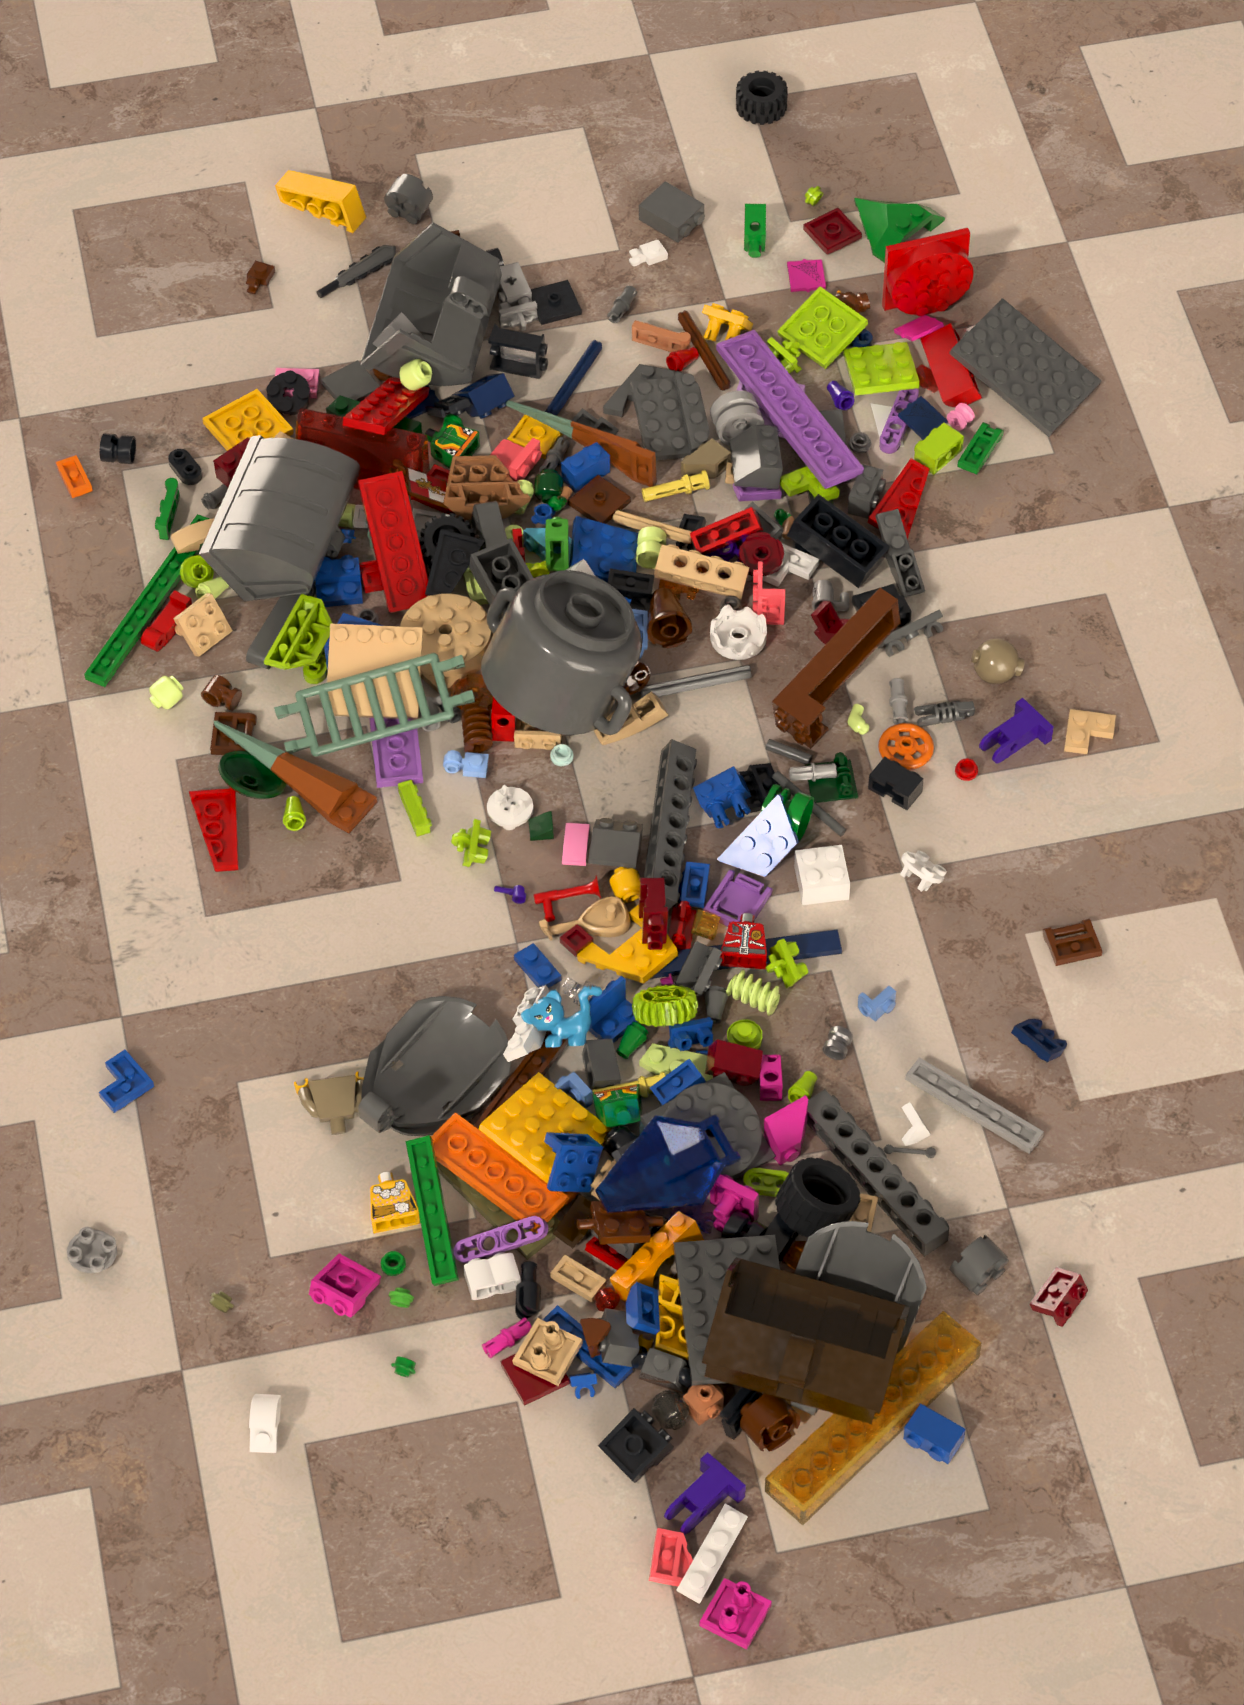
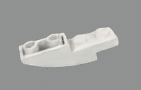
[503,985,549,1062]

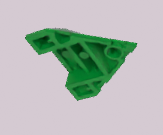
[854,198,945,263]

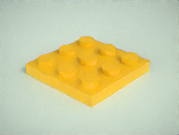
[202,389,294,451]

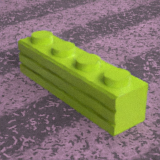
[398,780,432,837]

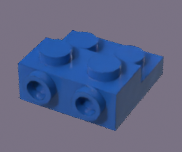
[315,555,363,607]

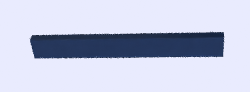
[652,929,842,979]

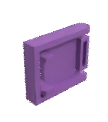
[703,869,773,927]

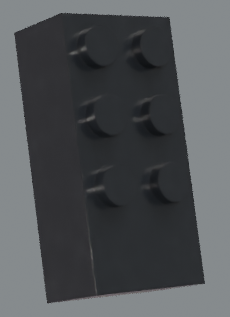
[787,494,890,588]

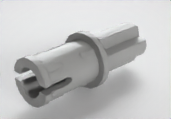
[789,763,837,782]

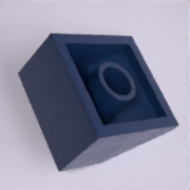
[452,373,515,419]

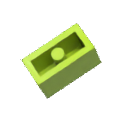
[914,423,964,475]

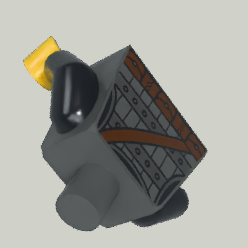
[631,1334,692,1395]

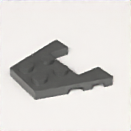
[603,364,682,417]

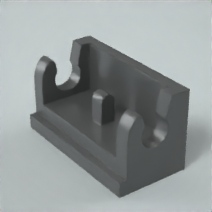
[582,1039,621,1093]

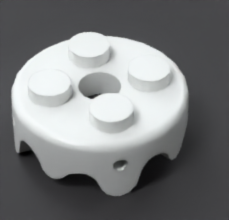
[710,605,767,660]

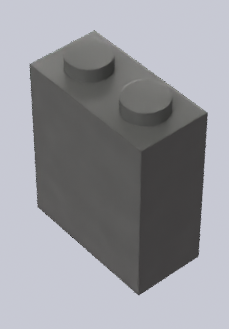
[639,181,705,243]

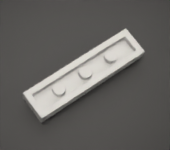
[676,1503,748,1604]

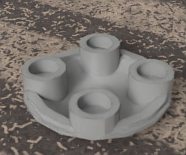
[67,1227,117,1273]

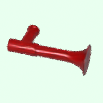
[534,875,601,922]

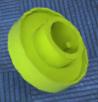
[180,555,214,589]
[727,1019,763,1049]

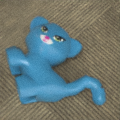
[521,985,602,1048]

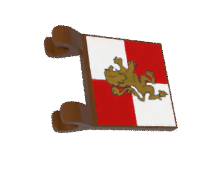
[389,459,448,509]

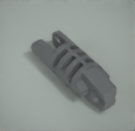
[914,701,975,727]

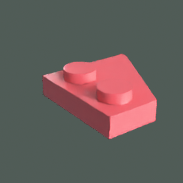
[649,1528,693,1586]

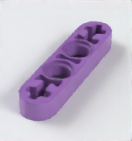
[879,388,919,454]
[453,1216,548,1264]

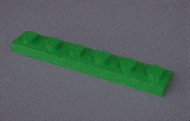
[406,1135,459,1286]

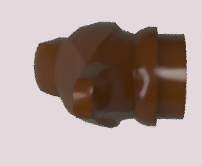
[835,290,870,313]

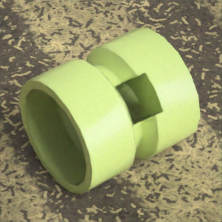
[636,526,667,569]

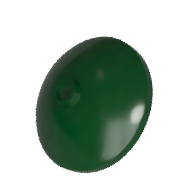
[218,751,286,799]

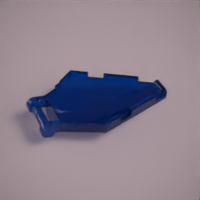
[595,1115,741,1213]

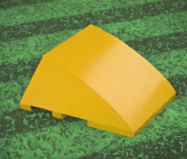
[655,1274,688,1360]

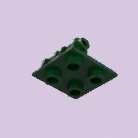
[805,752,858,803]

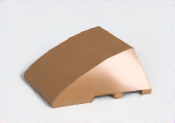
[443,455,531,520]

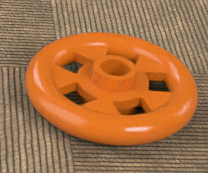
[878,723,934,770]

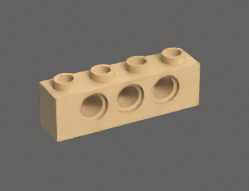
[654,544,749,600]

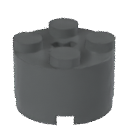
[384,174,433,224]
[950,1235,1009,1296]

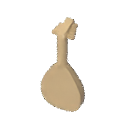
[539,896,630,941]

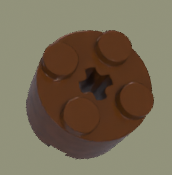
[740,1393,801,1452]

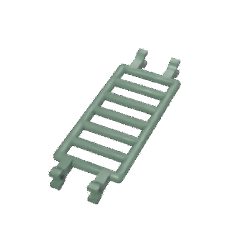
[274,653,475,757]

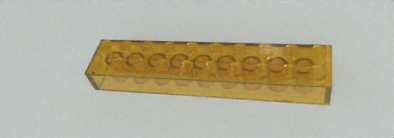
[765,1311,982,1525]

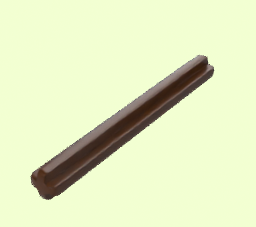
[678,310,731,391]

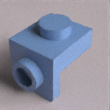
[858,986,896,1022]

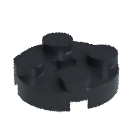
[266,370,310,415]

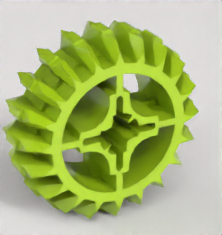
[632,984,698,1027]

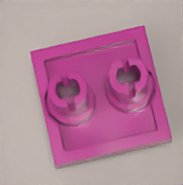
[710,1172,759,1232]
[699,1578,772,1650]

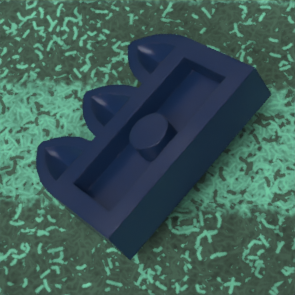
[1011,1019,1067,1062]

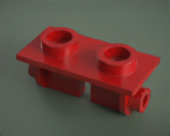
[668,901,697,950]

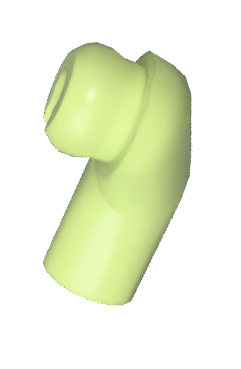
[848,704,869,735]

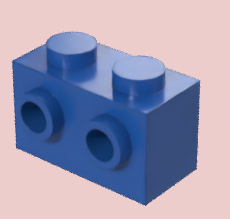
[561,442,610,493]
[903,1403,966,1464]

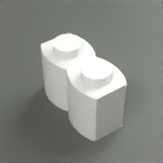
[464,1252,521,1300]

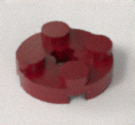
[739,532,784,576]

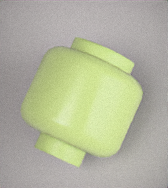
[399,359,432,391]
[149,675,184,710]

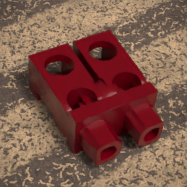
[638,878,668,950]

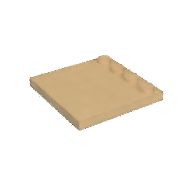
[327,624,423,720]

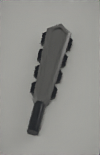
[316,245,396,298]

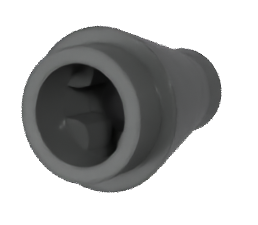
[704,986,728,1024]

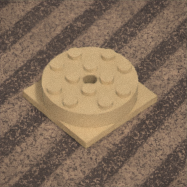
[400,592,494,693]

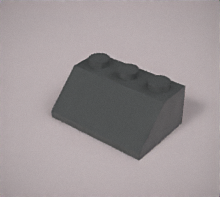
[729,425,783,489]

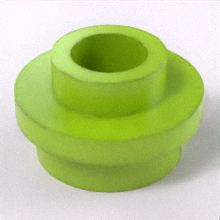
[805,186,824,206]

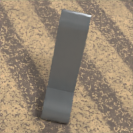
[471,501,507,549]

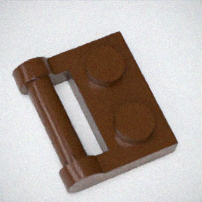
[210,712,257,755]
[1043,919,1102,966]

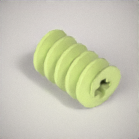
[726,969,780,1016]

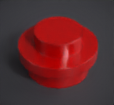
[955,758,978,781]

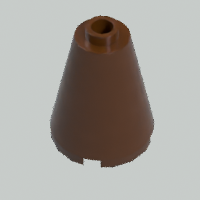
[647,588,692,649]

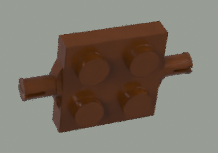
[577,1199,663,1245]

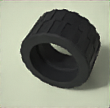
[775,1157,861,1237]

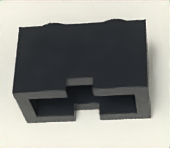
[868,757,924,810]

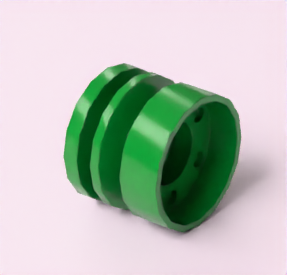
[760,784,814,842]

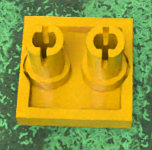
[702,303,753,342]

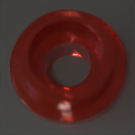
[595,1288,620,1312]

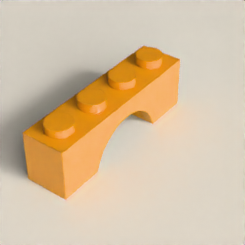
[609,1211,704,1302]

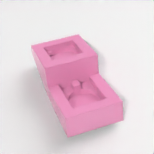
[562,823,590,866]

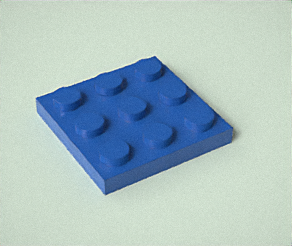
[569,516,638,583]

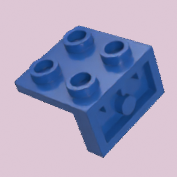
[589,976,639,1043]
[544,1132,603,1192]

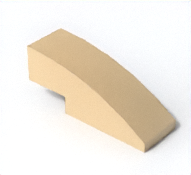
[594,691,668,745]

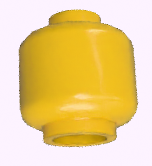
[609,867,640,903]

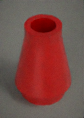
[666,347,699,372]

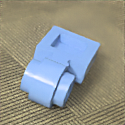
[443,750,489,778]

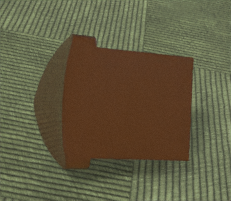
[580,1318,611,1358]

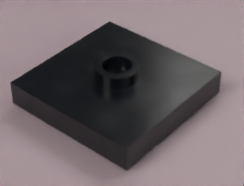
[531,280,582,325]

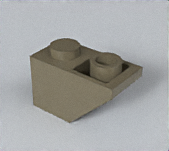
[681,438,731,479]

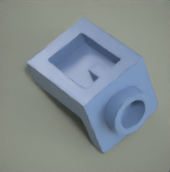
[555,1072,593,1109]

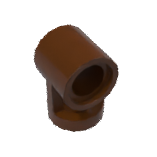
[201,675,242,711]

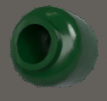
[534,469,563,504]

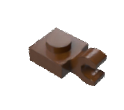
[246,260,275,294]

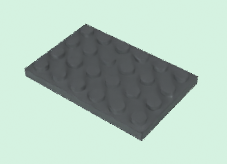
[949,298,1101,437]
[673,1235,780,1386]

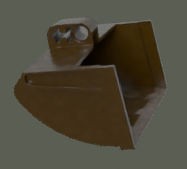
[702,1257,911,1424]

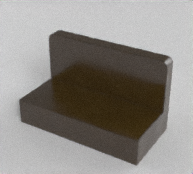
[553,1194,605,1249]

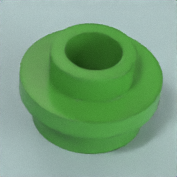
[388,1288,414,1308]

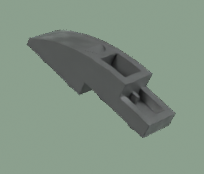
[875,509,925,597]

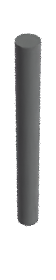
[772,771,846,837]

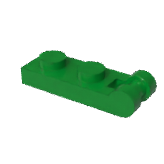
[957,422,1004,475]
[155,478,180,540]

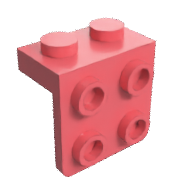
[490,438,542,481]

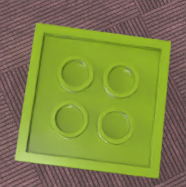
[777,286,868,369]
[843,342,919,396]

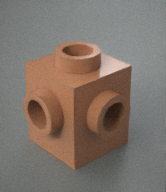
[683,1384,724,1426]

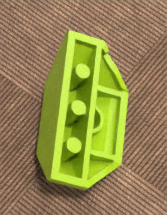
[263,594,333,670]

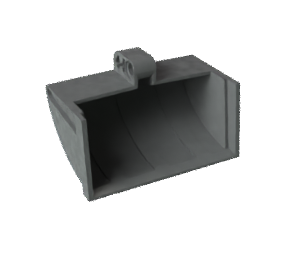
[360,222,502,386]
[199,435,361,602]

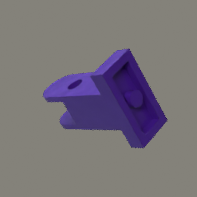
[979,698,1054,763]
[664,1452,746,1535]

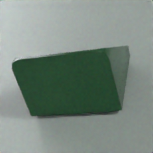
[528,811,554,841]

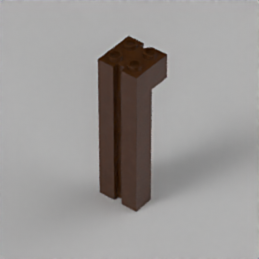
[772,588,900,749]

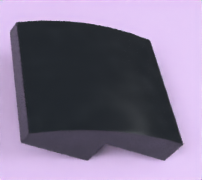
[608,568,655,616]
[739,763,783,814]

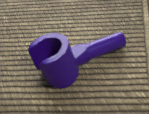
[494,885,526,904]

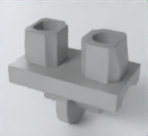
[499,297,538,332]

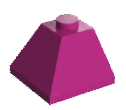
[764,1095,808,1165]

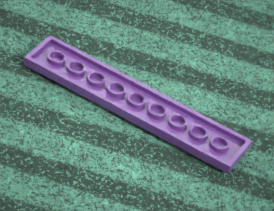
[716,330,864,489]

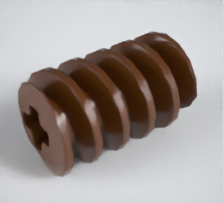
[461,703,493,753]

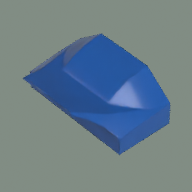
[678,862,710,908]
[626,1282,660,1335]

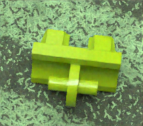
[767,337,802,374]
[451,819,491,867]
[766,939,808,988]

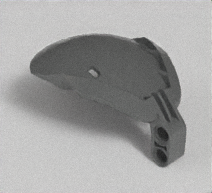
[358,996,511,1136]
[790,1221,927,1415]

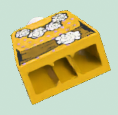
[370,1172,420,1234]

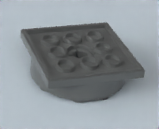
[640,1072,776,1204]

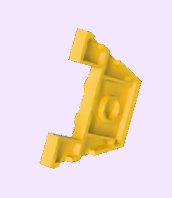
[577,904,678,984]

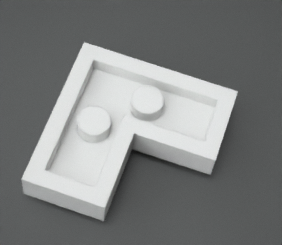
[763,543,819,587]

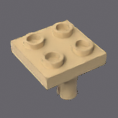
[173,593,233,657]
[512,1318,583,1386]

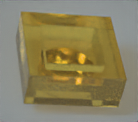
[691,909,720,941]

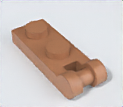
[632,320,691,352]

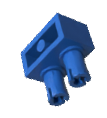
[693,766,751,829]

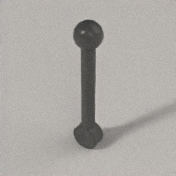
[884,1144,936,1158]

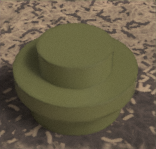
[209,1291,234,1313]

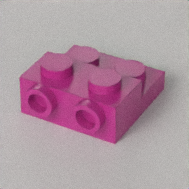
[309,1253,381,1318]

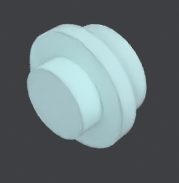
[550,744,574,766]

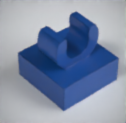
[569,1372,597,1399]

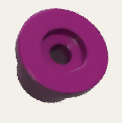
[660,973,675,986]

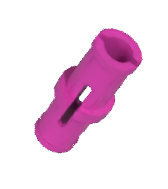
[482,1317,532,1358]

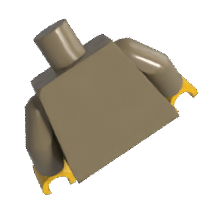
[294,1071,364,1135]

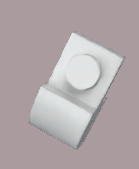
[249,1394,281,1453]

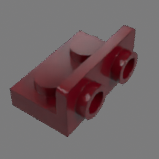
[1030,1267,1088,1327]

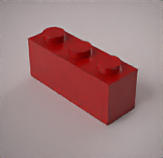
[690,507,763,555]

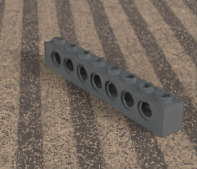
[644,739,697,910]
[807,1089,949,1257]

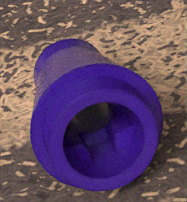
[827,381,854,410]

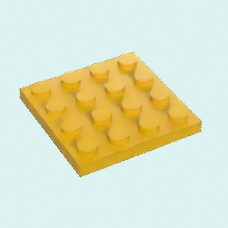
[479,1072,612,1184]

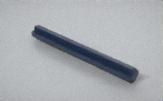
[545,340,602,416]

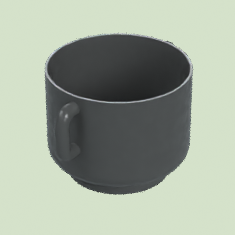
[481,570,642,735]

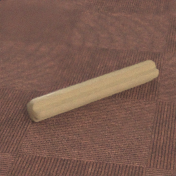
[613,510,692,544]

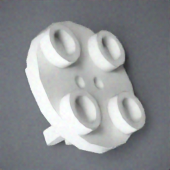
[487,785,534,830]
[900,850,947,892]

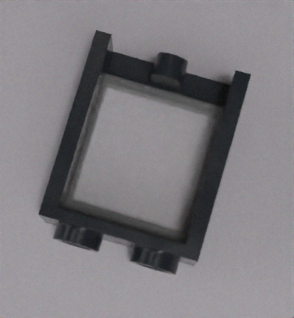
[488,324,548,379]

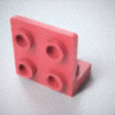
[753,561,785,625]

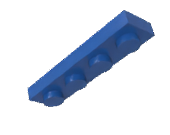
[542,1305,633,1389]

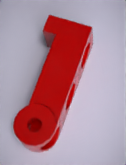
[141,590,192,652]

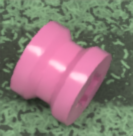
[947,403,975,431]

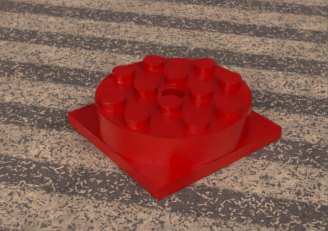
[882,228,974,316]

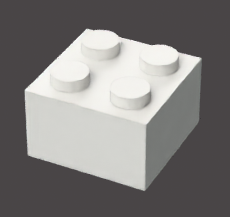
[794,845,850,905]

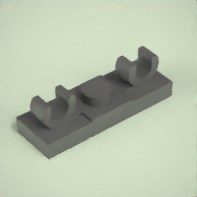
[878,609,943,657]

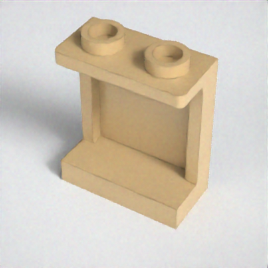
[514,718,562,750]

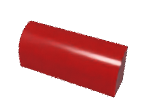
[920,323,982,407]

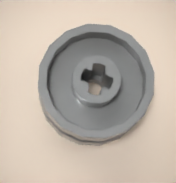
[710,390,764,446]

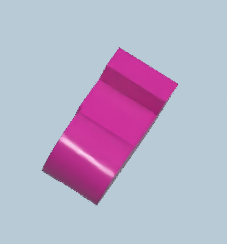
[760,1054,783,1101]

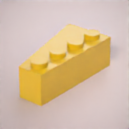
[275,170,367,233]

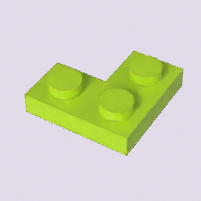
[779,466,840,501]

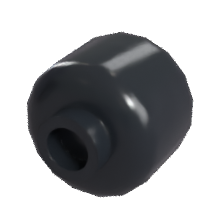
[604,1126,637,1159]

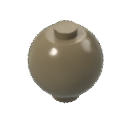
[971,638,1024,684]

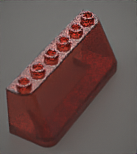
[295,408,430,500]

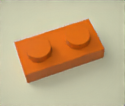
[56,455,93,498]

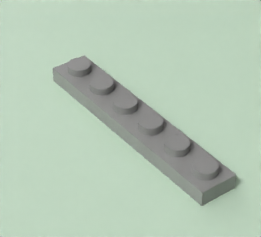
[905,1057,1044,1154]

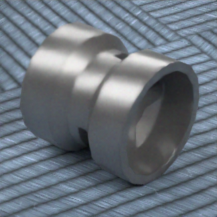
[822,1026,853,1060]

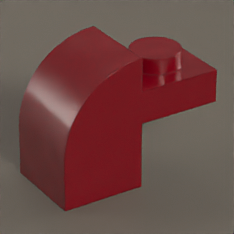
[811,601,849,644]

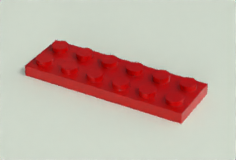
[342,377,429,435]
[358,471,428,613]

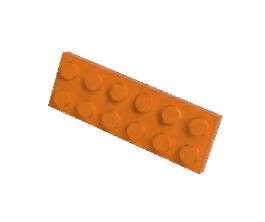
[431,1112,568,1234]

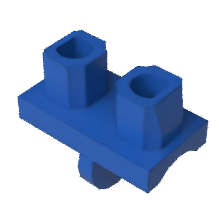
[668,1017,713,1051]

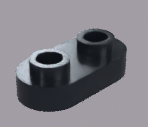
[168,449,202,485]

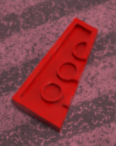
[867,458,930,540]
[189,788,239,872]

